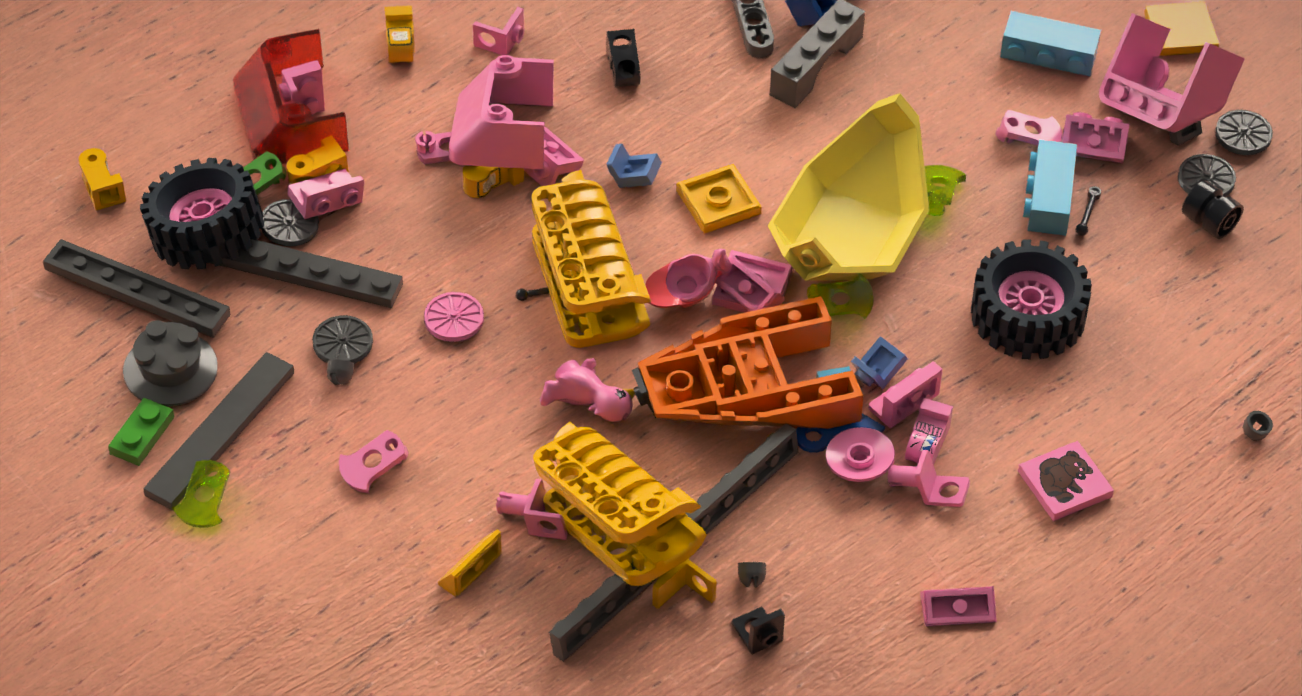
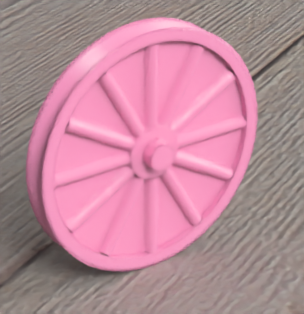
[424,292,484,342]

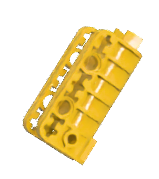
[532,169,651,348]
[533,421,707,586]

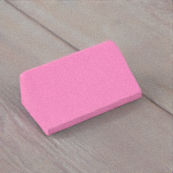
[715,255,785,312]
[920,586,996,626]

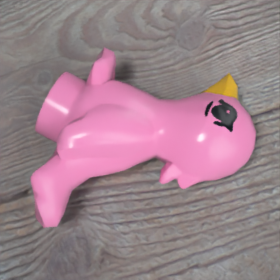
[540,358,635,422]

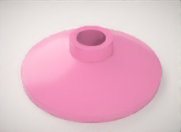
[826,427,895,482]

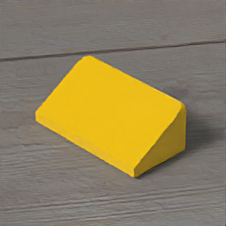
[438,529,502,597]

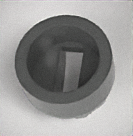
[327,359,354,385]
[1242,411,1273,441]
[738,562,766,588]

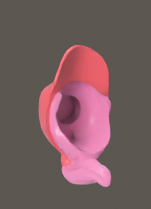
[645,249,731,308]

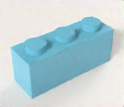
[1000,11,1101,76]
[1023,139,1077,236]

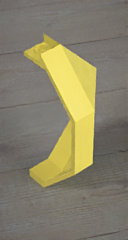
[768,93,929,281]

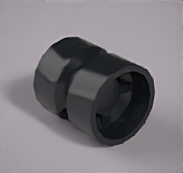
[1182,180,1244,239]

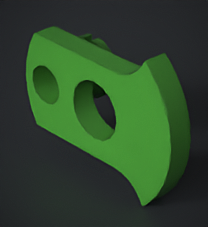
[243,152,287,195]

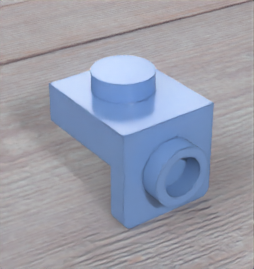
[607,144,662,188]
[851,336,908,390]

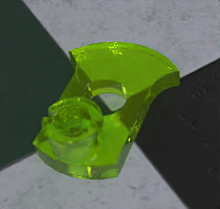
[925,165,966,216]
[807,273,874,319]
[172,460,230,528]

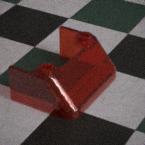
[233,29,349,167]

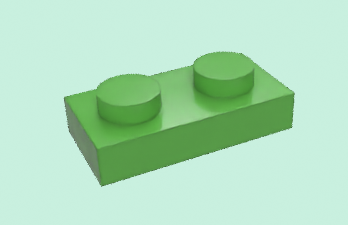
[108,398,174,466]

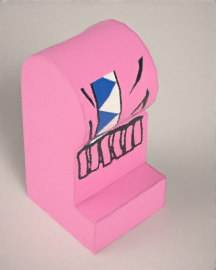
[905,398,953,465]

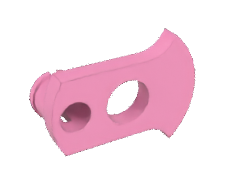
[996,110,1062,146]
[415,131,451,165]
[339,430,408,493]

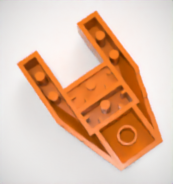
[638,296,863,429]

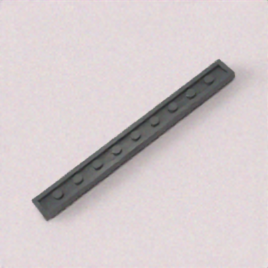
[549,423,798,662]

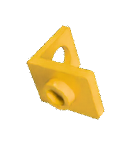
[652,559,717,609]

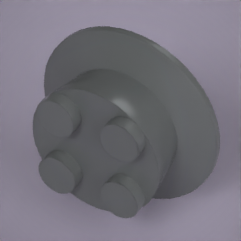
[123,320,218,406]

